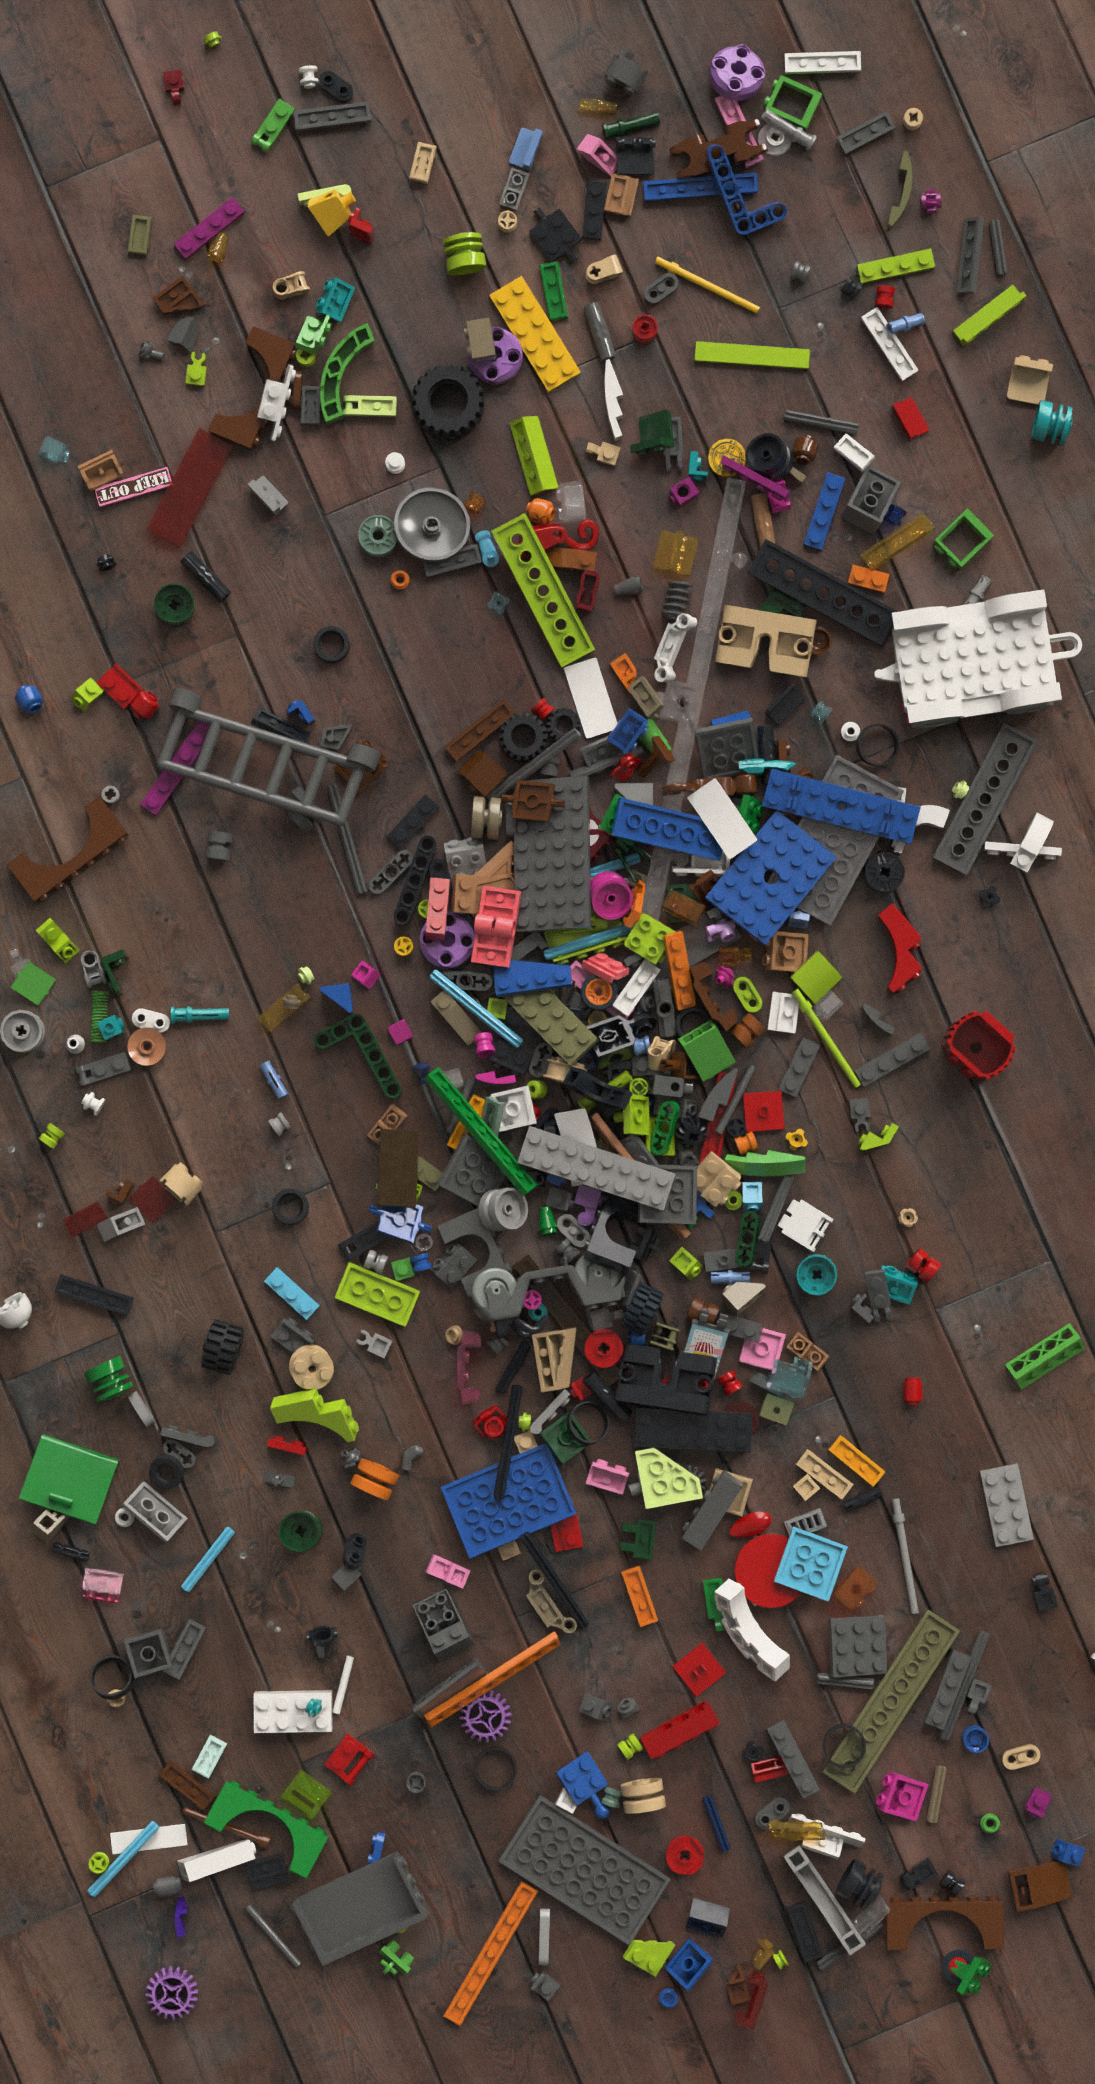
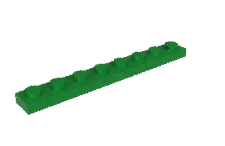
[424,1067,538,1196]

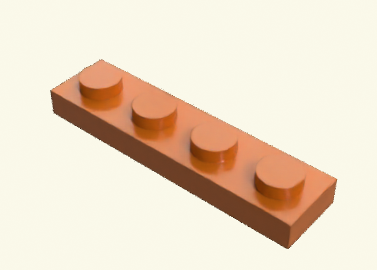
[663,931,696,1010]

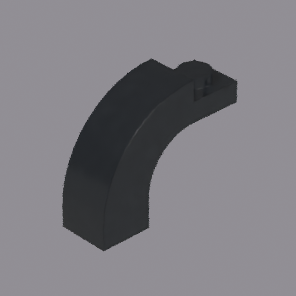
[563,1067,633,1110]

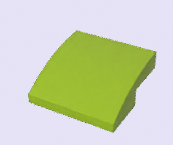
[790,951,842,1004]

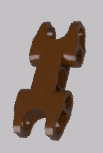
[669,119,768,179]

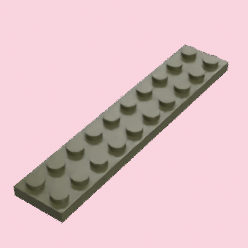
[822,1609,960,1793]

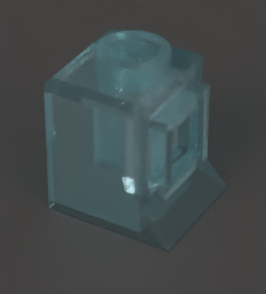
[38,436,70,464]

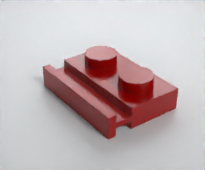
[97,663,143,710]
[551,1509,583,1552]

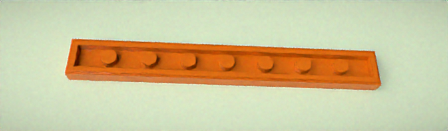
[424,1631,560,1728]
[443,1880,538,2026]

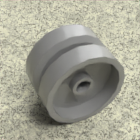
[0,1010,46,1053]
[478,1188,528,1231]

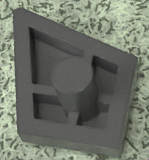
[320,724,353,750]

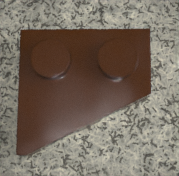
[152,276,205,315]

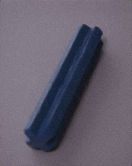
[702,1795,731,1852]

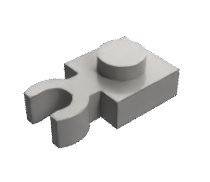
[356,1330,392,1358]

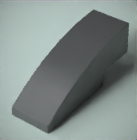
[698,1068,738,1122]

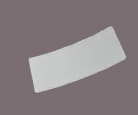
[564,658,618,738]
[687,778,757,859]
[554,1108,597,1186]

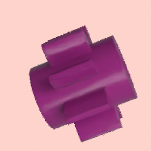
[920,189,941,214]

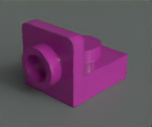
[1024,1787,1052,1819]

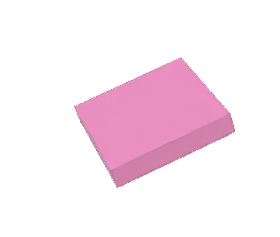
[739,1328,786,1372]

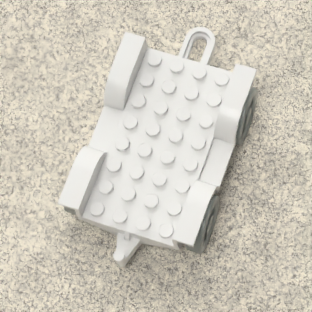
[874,590,1082,729]

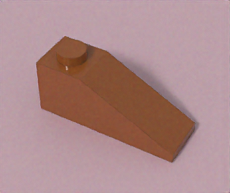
[544,547,597,573]

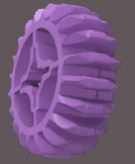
[459,1690,512,1743]
[146,1966,199,2020]

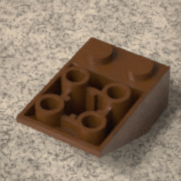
[1007,1860,1072,1912]

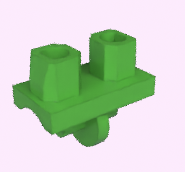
[378,1940,414,1975]

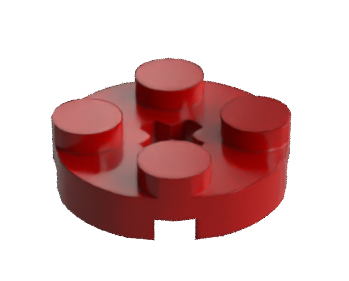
[584,1329,623,1368]
[665,1835,704,1875]

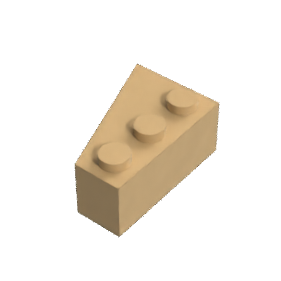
[532,1328,576,1392]

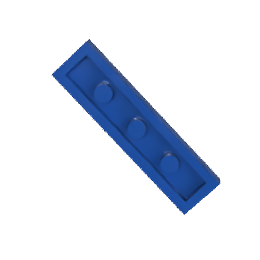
[803,472,845,551]

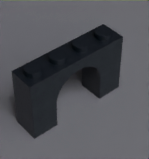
[583,1192,647,1275]

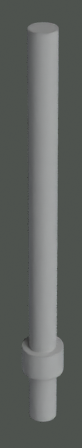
[892,1498,919,1614]

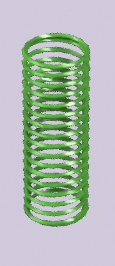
[90,991,109,1042]

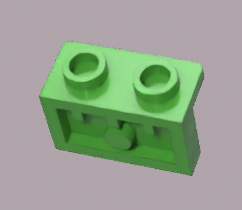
[295,315,332,355]

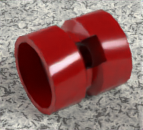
[632,315,658,345]
[905,1248,941,1283]

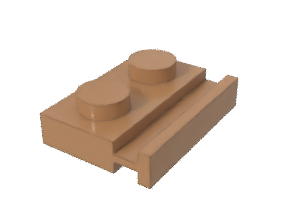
[604,173,639,217]

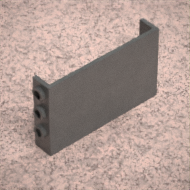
[291,1851,429,1966]

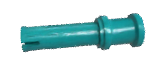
[171,1006,229,1024]

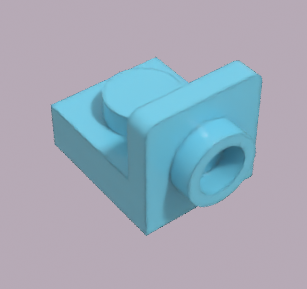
[742,1182,762,1213]

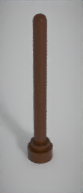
[182,1807,272,1851]

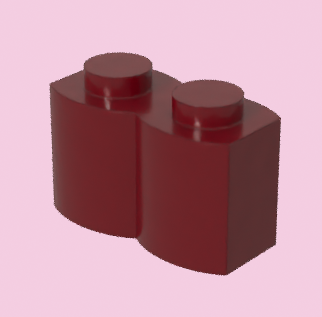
[576,570,600,614]

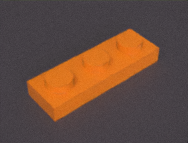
[621,1565,658,1627]

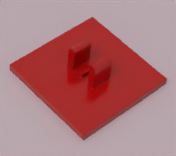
[672,1642,726,1697]

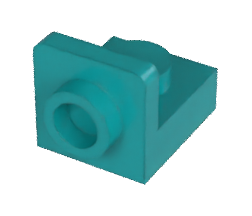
[688,451,708,481]

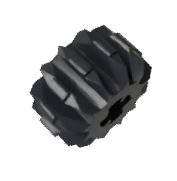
[674,1116,708,1148]

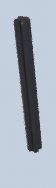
[494,1385,523,1499]
[520,1532,589,1629]

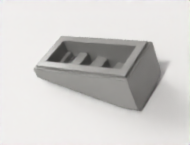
[784,1508,827,1535]

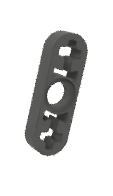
[369,850,413,895]
[441,971,494,991]

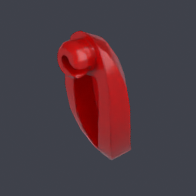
[730,1511,772,1537]

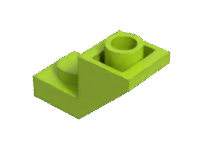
[36,918,80,963]
[858,1123,899,1151]

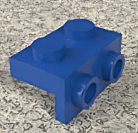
[607,708,648,755]

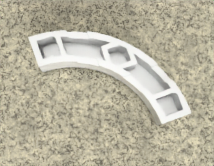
[715,1579,790,1681]

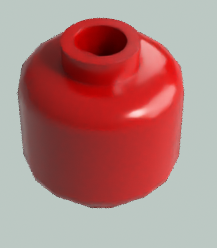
[130,690,159,719]

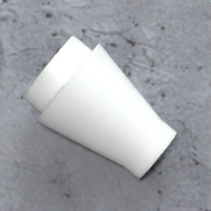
[66,1035,85,1054]

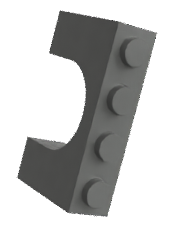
[437,1208,513,1297]

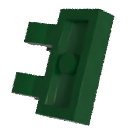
[619,1519,656,1560]

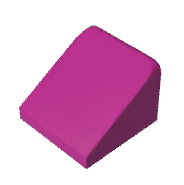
[351,961,380,989]
[387,1019,413,1045]

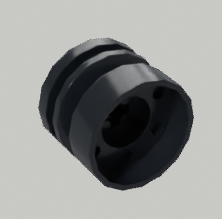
[835,1858,884,1911]

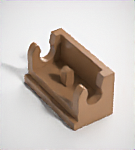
[78,450,124,492]

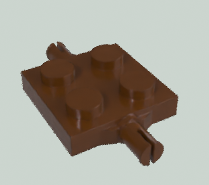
[501,780,565,822]

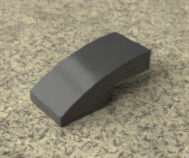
[861,1004,895,1035]

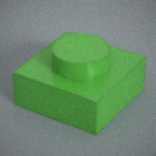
[391,1257,415,1281]

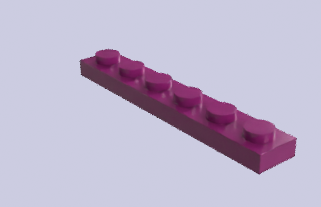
[140,711,210,816]

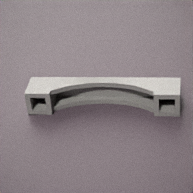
[783,1845,866,1955]

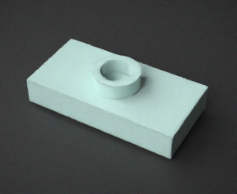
[192,1735,227,1779]

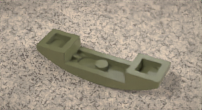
[887,151,912,230]

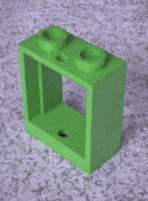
[763,75,822,132]
[933,508,994,570]

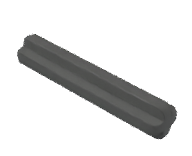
[989,220,1007,276]
[817,1673,874,1690]

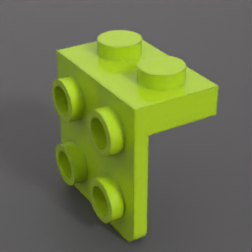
[624,913,675,966]

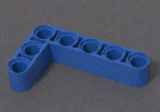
[705,144,787,235]

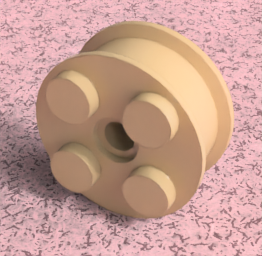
[542,1056,588,1083]
[289,1344,334,1390]

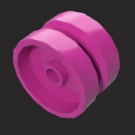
[591,871,633,920]

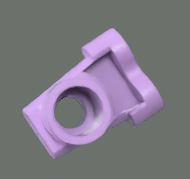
[704,919,736,943]

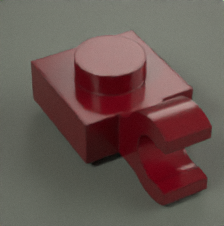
[163,69,185,105]

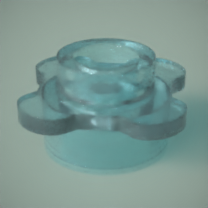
[487,592,510,614]

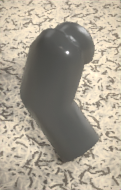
[401,1445,424,1470]

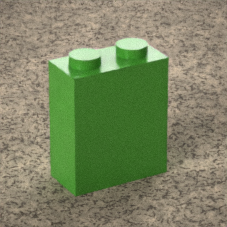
[678,1020,736,1082]

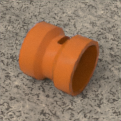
[734,1132,759,1156]

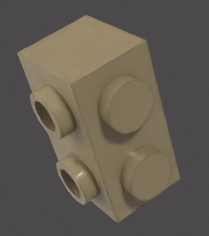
[464,318,497,363]

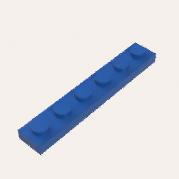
[643,173,758,202]

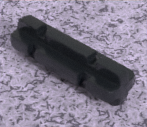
[52,1542,90,1561]

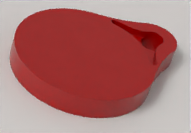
[734,1534,805,1608]

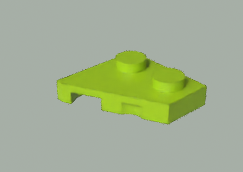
[623,1940,675,1977]

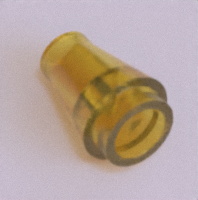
[207,232,229,262]

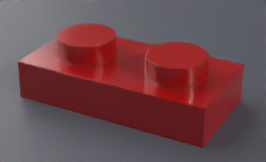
[267,1435,307,1455]

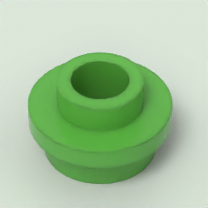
[980,1813,1000,1833]

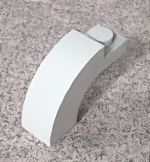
[1010,812,1054,872]

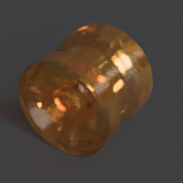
[463,491,487,515]

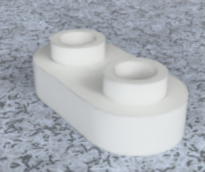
[132,1009,170,1033]

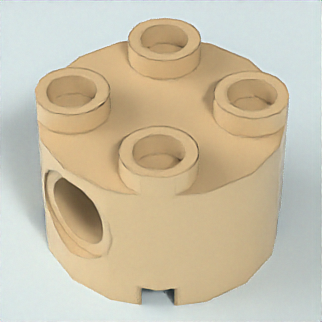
[159,1162,203,1206]

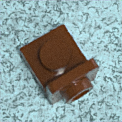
[106,1179,135,1205]

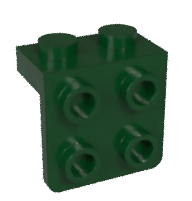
[630,410,674,457]

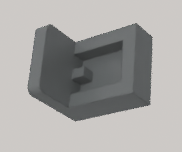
[579,1693,613,1721]

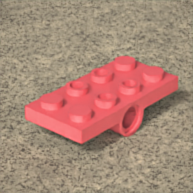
[471,886,522,968]

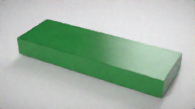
[539,261,568,321]

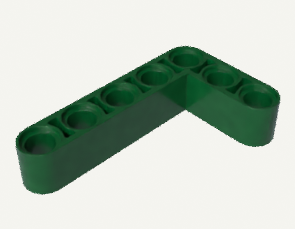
[314,1013,402,1099]

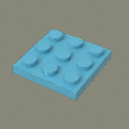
[773,1526,848,1602]

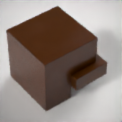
[457,750,508,797]

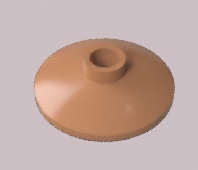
[127,1027,166,1066]

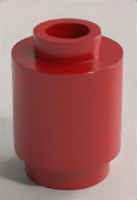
[903,1378,923,1405]

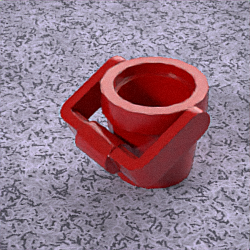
[473,1405,507,1439]

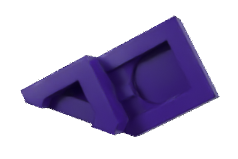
[175,1896,189,1938]

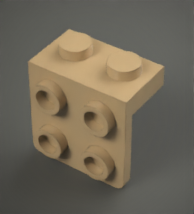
[1007,355,1053,405]

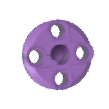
[709,44,766,101]
[467,327,523,385]
[420,912,475,969]

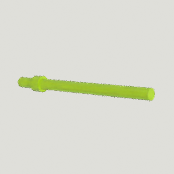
[792,989,861,1088]

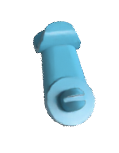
[475,530,499,567]

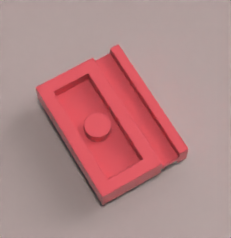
[582,953,630,983]

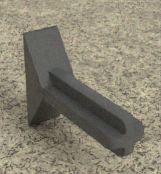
[263,1470,295,1488]

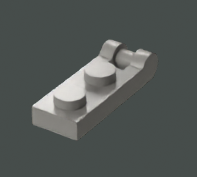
[530,1388,570,1434]

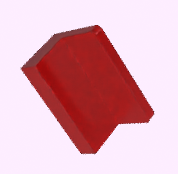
[891,397,929,441]

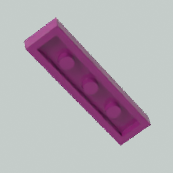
[174,197,245,260]
[720,456,792,502]

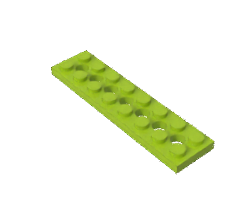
[491,513,595,667]

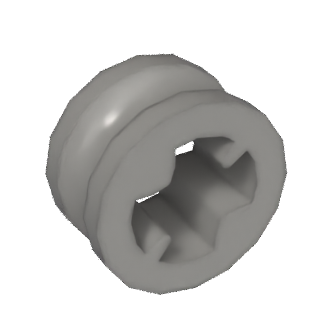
[102,786,120,804]

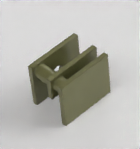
[650,1322,680,1350]
[758,1392,795,1426]

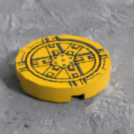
[708,439,746,478]

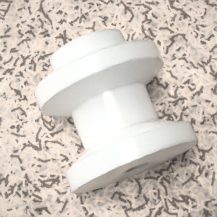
[298,66,319,89]
[385,452,405,474]
[81,1092,106,1116]

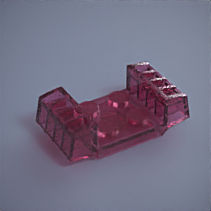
[457,1330,481,1405]

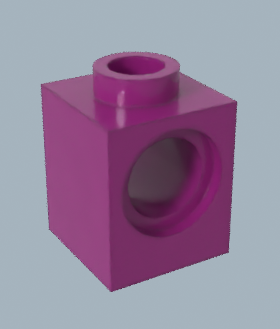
[668,476,699,508]

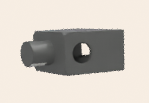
[646,1075,693,1098]

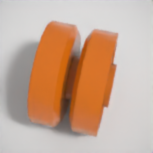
[350,1458,400,1500]

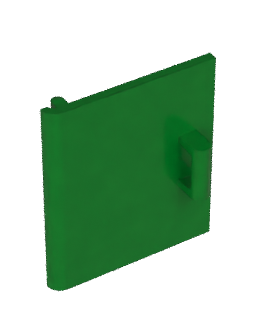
[19,1434,119,1525]

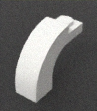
[891,805,950,855]

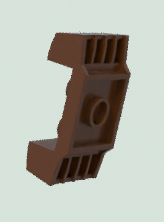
[690,962,738,1033]

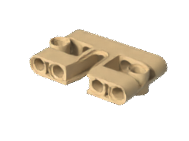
[715,605,817,677]

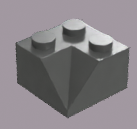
[124,1628,172,1678]

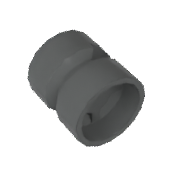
[205,831,233,862]

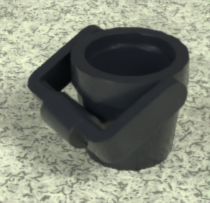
[306,1626,338,1658]

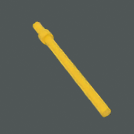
[655,257,760,314]

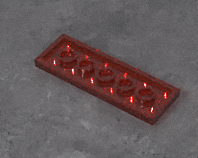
[146,428,233,548]

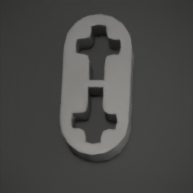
[128,1391,155,1427]

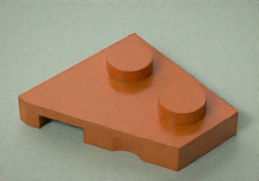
[622,880,646,928]

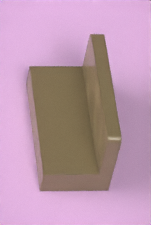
[628,676,664,720]

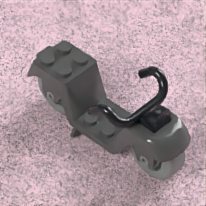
[471,1255,625,1339]

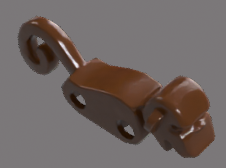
[660,771,758,799]

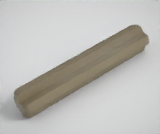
[927,1765,946,1823]

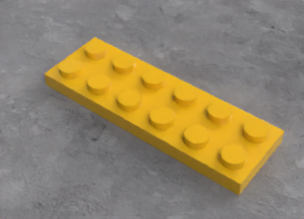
[489,276,581,393]

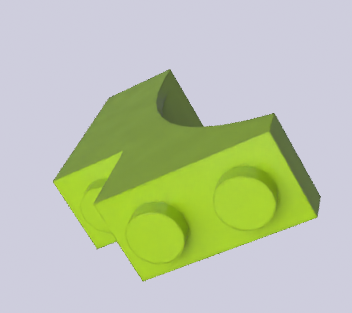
[270,1388,359,1442]

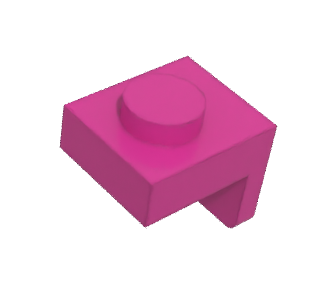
[767,480,791,513]

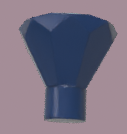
[413,1062,431,1084]

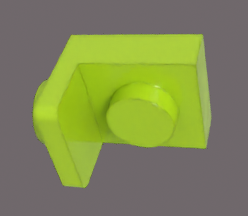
[669,1247,703,1280]

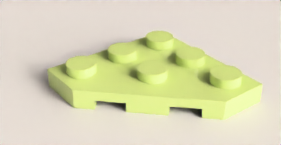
[635,1448,703,1509]

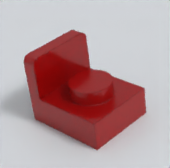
[570,1374,593,1401]

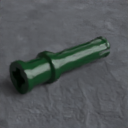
[602,112,660,140]

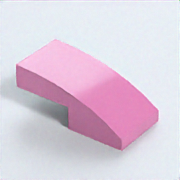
[425,1554,470,1588]

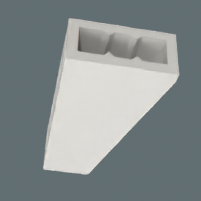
[177,1839,256,1882]

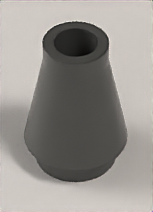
[614,576,644,596]

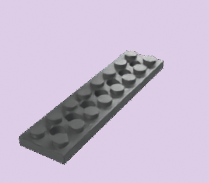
[933,723,1038,876]

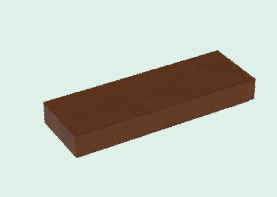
[158,1760,216,1811]

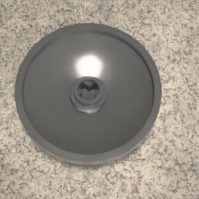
[394,488,470,563]

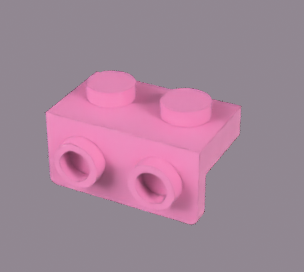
[586,1459,629,1495]

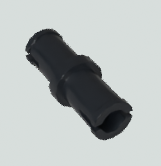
[843,1486,883,1513]

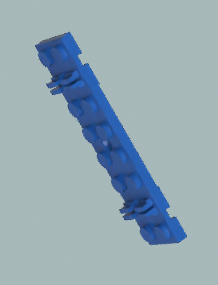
[762,769,921,845]

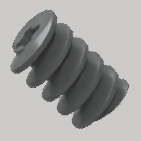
[661,580,693,622]

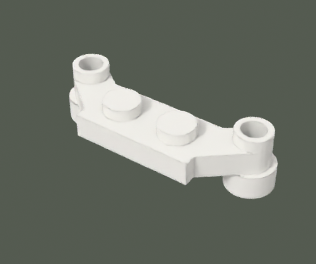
[654,613,697,682]

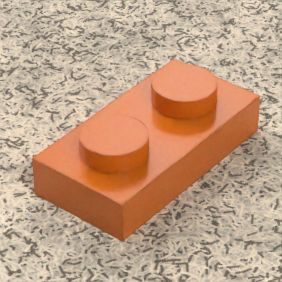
[848,565,890,593]

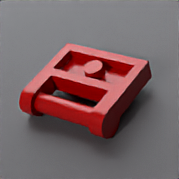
[324,1733,375,1786]

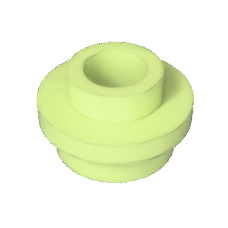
[952,781,969,799]
[297,966,314,985]

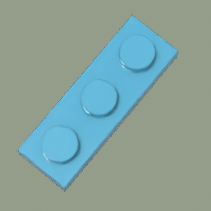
[264,1267,320,1320]

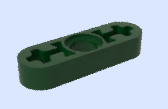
[735,1211,760,1267]

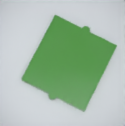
[11,961,56,1005]

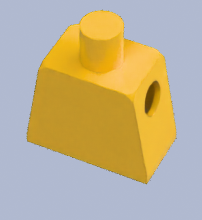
[308,189,356,236]

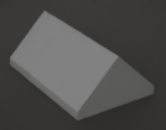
[122,1481,188,1543]

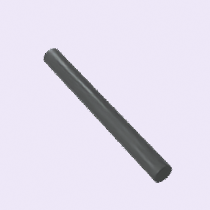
[715,1065,756,1135]
[245,1904,301,1968]

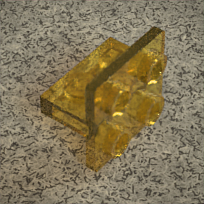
[654,530,698,575]

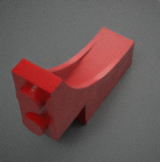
[877,903,922,993]

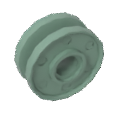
[358,515,398,557]

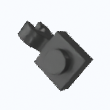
[966,1678,992,1714]

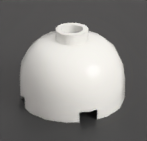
[0,1292,32,1329]

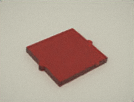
[130,1176,176,1222]

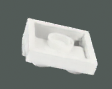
[491,1086,536,1132]

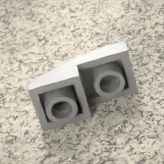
[499,168,530,210]

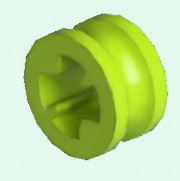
[772,1950,789,1970]

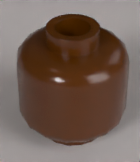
[792,435,819,465]

